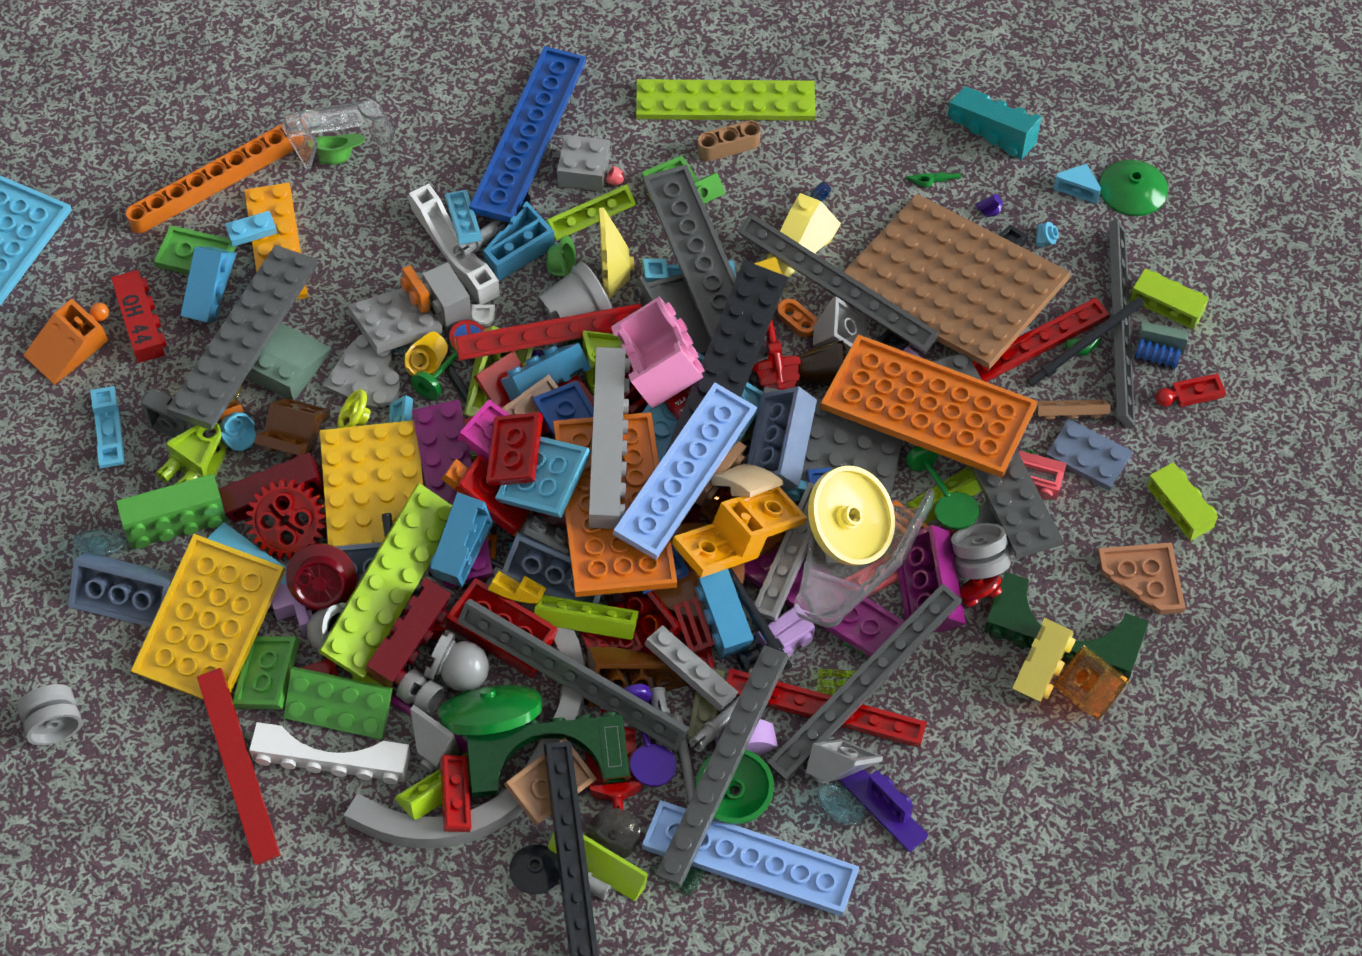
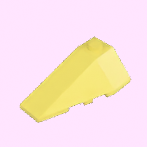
[766,193,841,277]
[599,208,635,299]

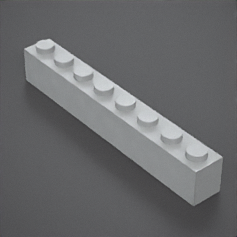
[589,347,630,529]

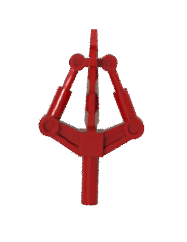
[753,320,801,390]

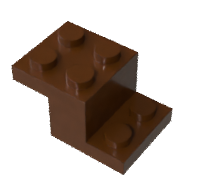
[254,398,331,458]

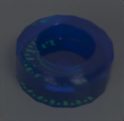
[810,182,831,202]

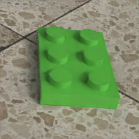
[154,225,236,275]
[233,636,300,709]

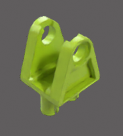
[582,331,628,395]
[156,423,227,485]

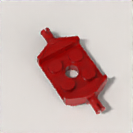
[585,708,642,817]

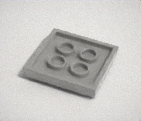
[348,288,442,354]

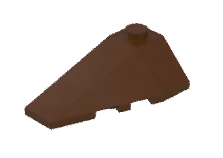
[585,647,689,707]

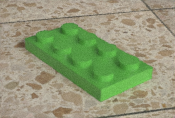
[283,667,393,740]

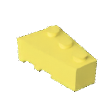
[1012,618,1076,702]

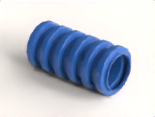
[1135,339,1181,370]

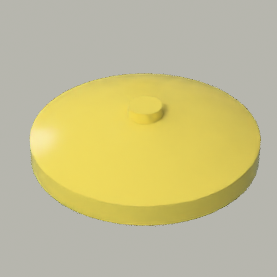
[808,466,895,566]

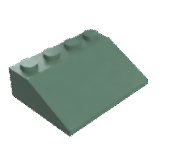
[246,323,333,400]

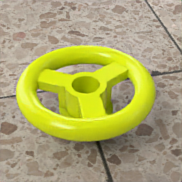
[337,389,371,428]

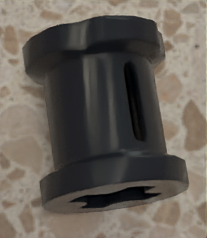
[736,643,763,673]

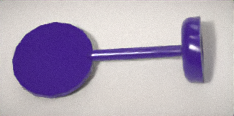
[624,684,676,787]

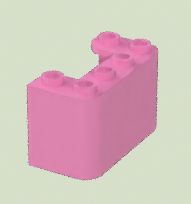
[611,296,705,408]

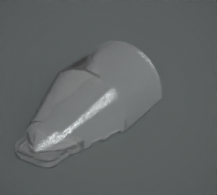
[794,462,934,628]

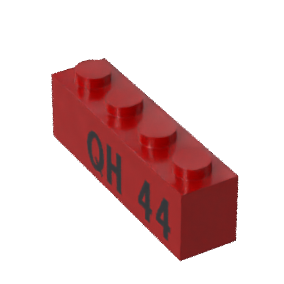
[111,270,167,364]

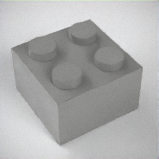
[557,135,610,192]
[423,262,472,333]

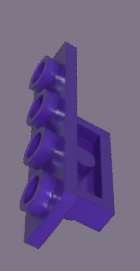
[839,770,928,852]

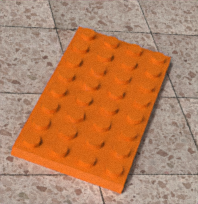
[820,334,1038,478]
[553,412,677,597]

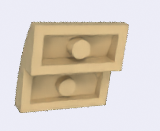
[711,464,783,497]

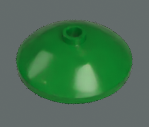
[1099,159,1168,216]
[696,750,774,825]

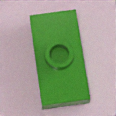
[694,173,726,204]

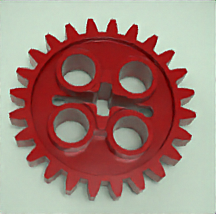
[246,479,327,560]

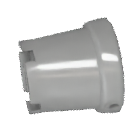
[537,261,612,320]

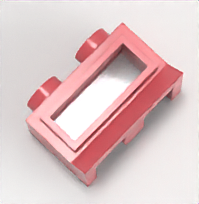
[1019,450,1067,500]

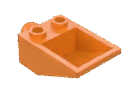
[23,299,109,385]

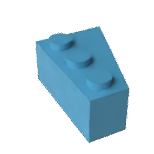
[483,201,555,281]
[181,247,237,322]
[501,343,591,401]
[430,492,493,587]
[695,569,754,659]

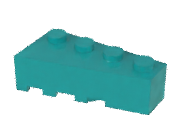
[948,86,1042,160]

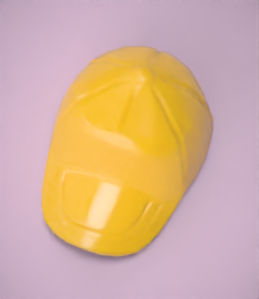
[404,331,448,376]

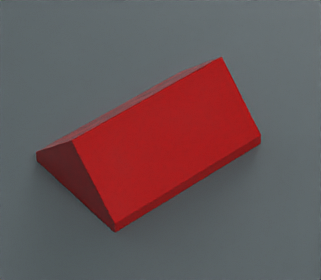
[607,591,682,655]

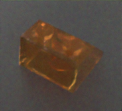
[1053,645,1130,721]

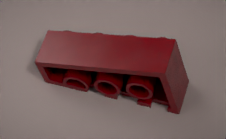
[219,453,325,523]
[365,577,451,688]

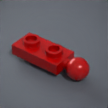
[1155,373,1226,407]

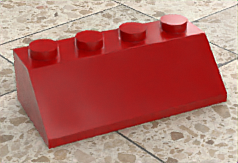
[446,578,558,679]

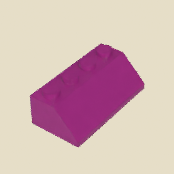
[893,525,966,633]

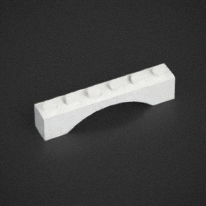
[409,184,500,305]
[249,722,411,784]

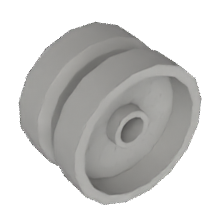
[951,523,1011,579]
[17,684,83,745]

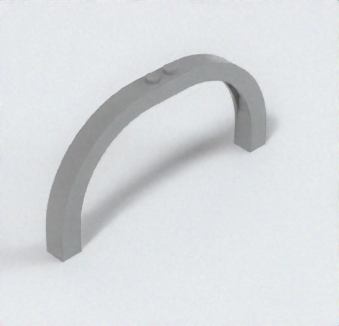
[344,567,585,849]

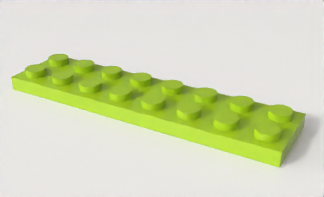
[636,79,815,121]
[318,483,453,679]

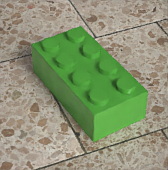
[116,474,227,549]

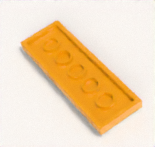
[244,182,308,300]

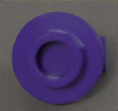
[976,194,1003,217]

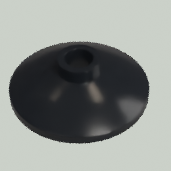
[509,844,560,894]

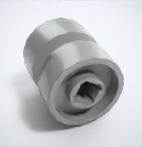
[396,669,445,715]

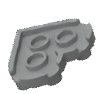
[323,335,401,410]

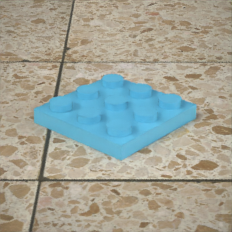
[495,437,591,518]

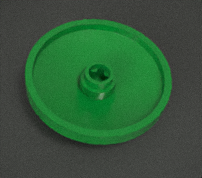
[438,685,542,735]

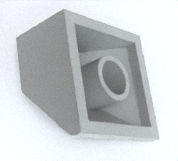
[813,297,867,356]
[411,705,460,773]
[806,739,883,784]

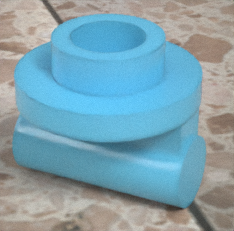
[1036,222,1059,247]

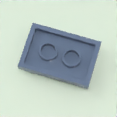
[1046,419,1133,491]

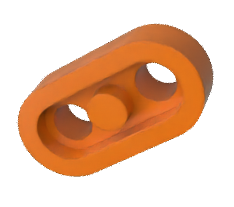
[777,299,817,338]

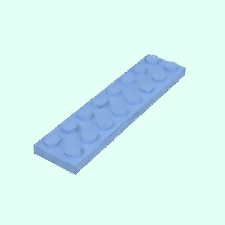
[613,383,757,560]
[642,800,859,917]

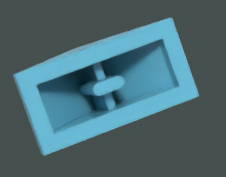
[1054,164,1101,204]

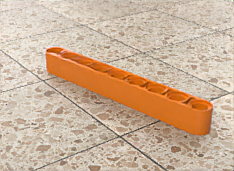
[126,119,307,233]

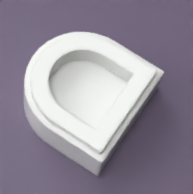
[471,304,495,327]

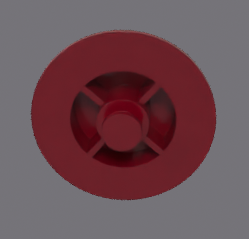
[286,543,357,611]

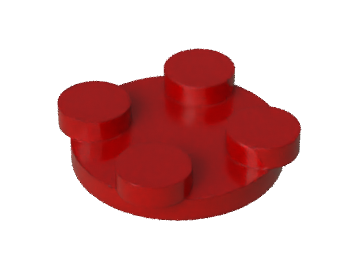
[960,575,1002,607]

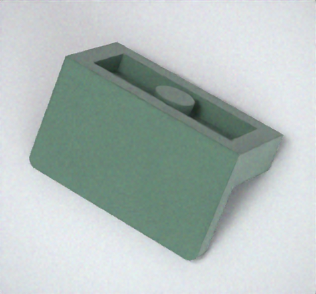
[1137,321,1189,355]

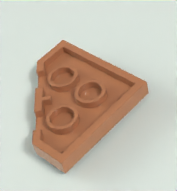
[1097,543,1185,615]

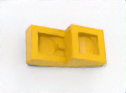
[488,570,546,603]

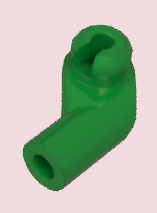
[1065,338,1101,356]

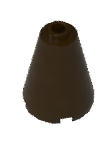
[797,340,846,386]

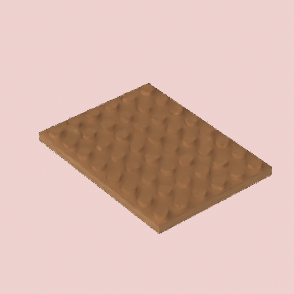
[844,194,1070,369]

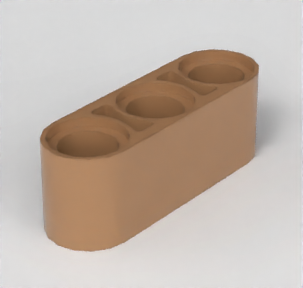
[697,120,761,161]

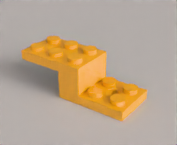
[671,487,808,578]

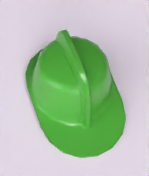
[310,134,365,165]
[546,235,576,277]

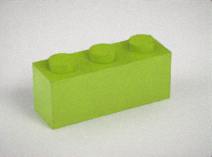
[1130,268,1209,330]
[1146,462,1218,541]

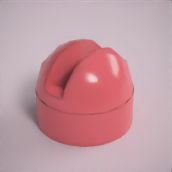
[605,166,624,186]

